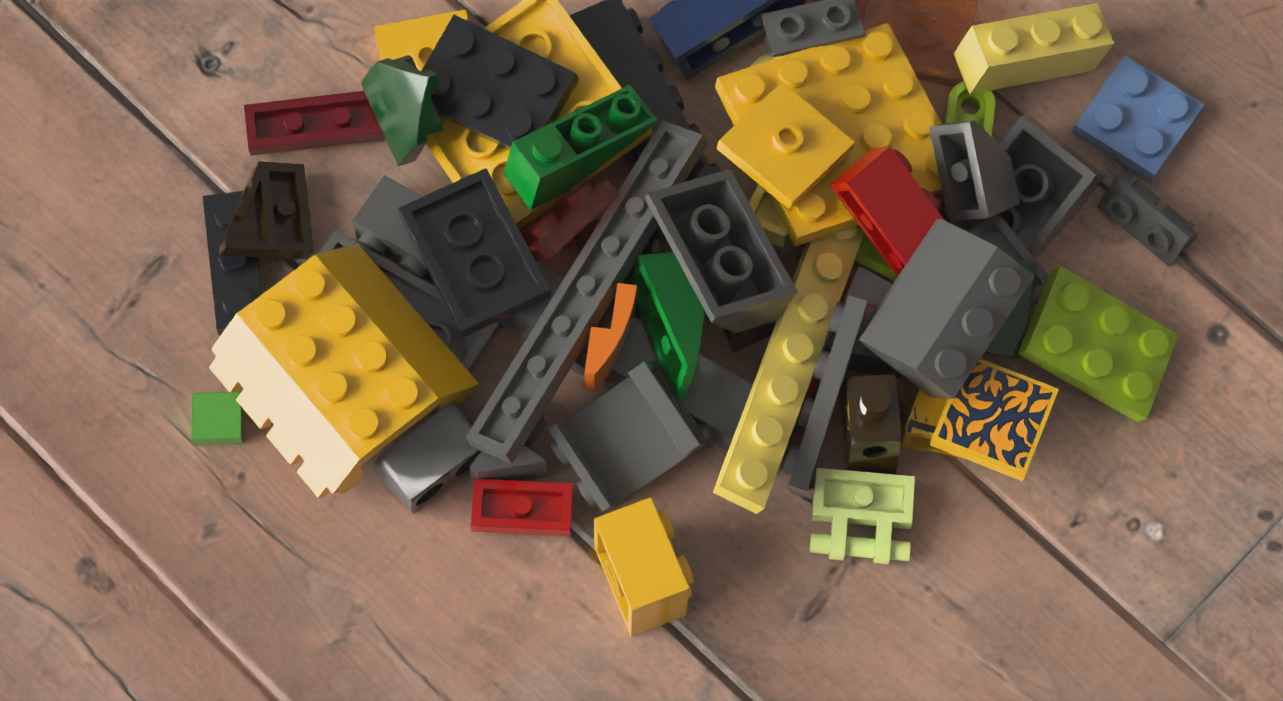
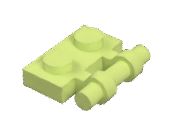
[809,468,915,565]

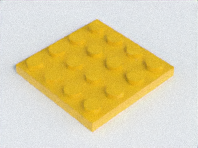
[426,0,654,229]
[715,23,943,246]

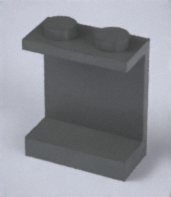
[548,361,709,512]

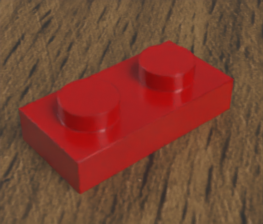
[471,478,573,537]

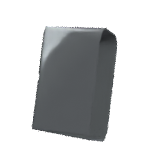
[374,402,481,514]

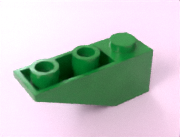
[503,85,658,210]

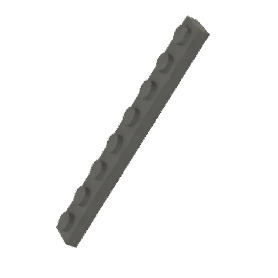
[465,120,707,464]

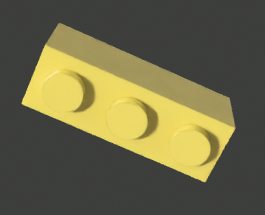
[954,3,1114,95]

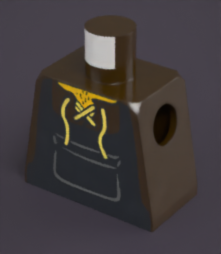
[840,374,901,475]

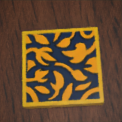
[930,359,1059,481]

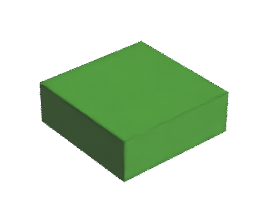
[191,392,243,445]

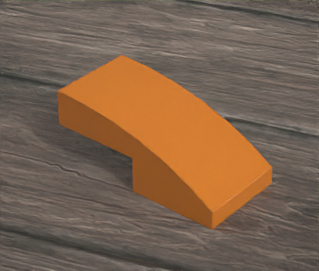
[584,283,637,391]

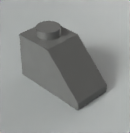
[929,120,1020,222]

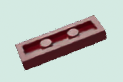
[244,91,386,156]

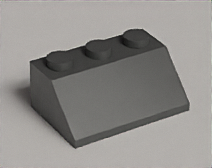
[645,169,798,333]
[856,218,1035,398]

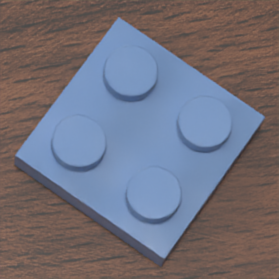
[1072,55,1205,182]

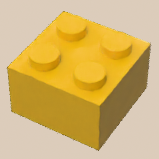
[594,497,694,637]

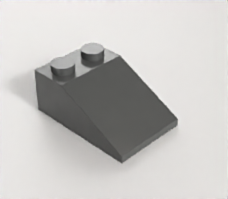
[943,115,1106,259]

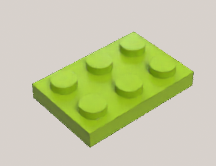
[1018,266,1179,422]

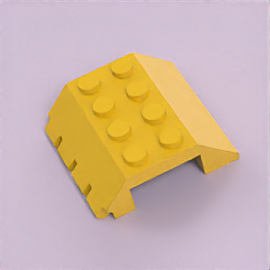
[209,244,480,498]

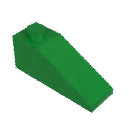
[629,252,705,399]

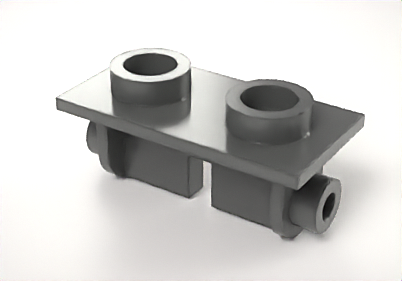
[761,0,865,57]
[1097,173,1198,267]

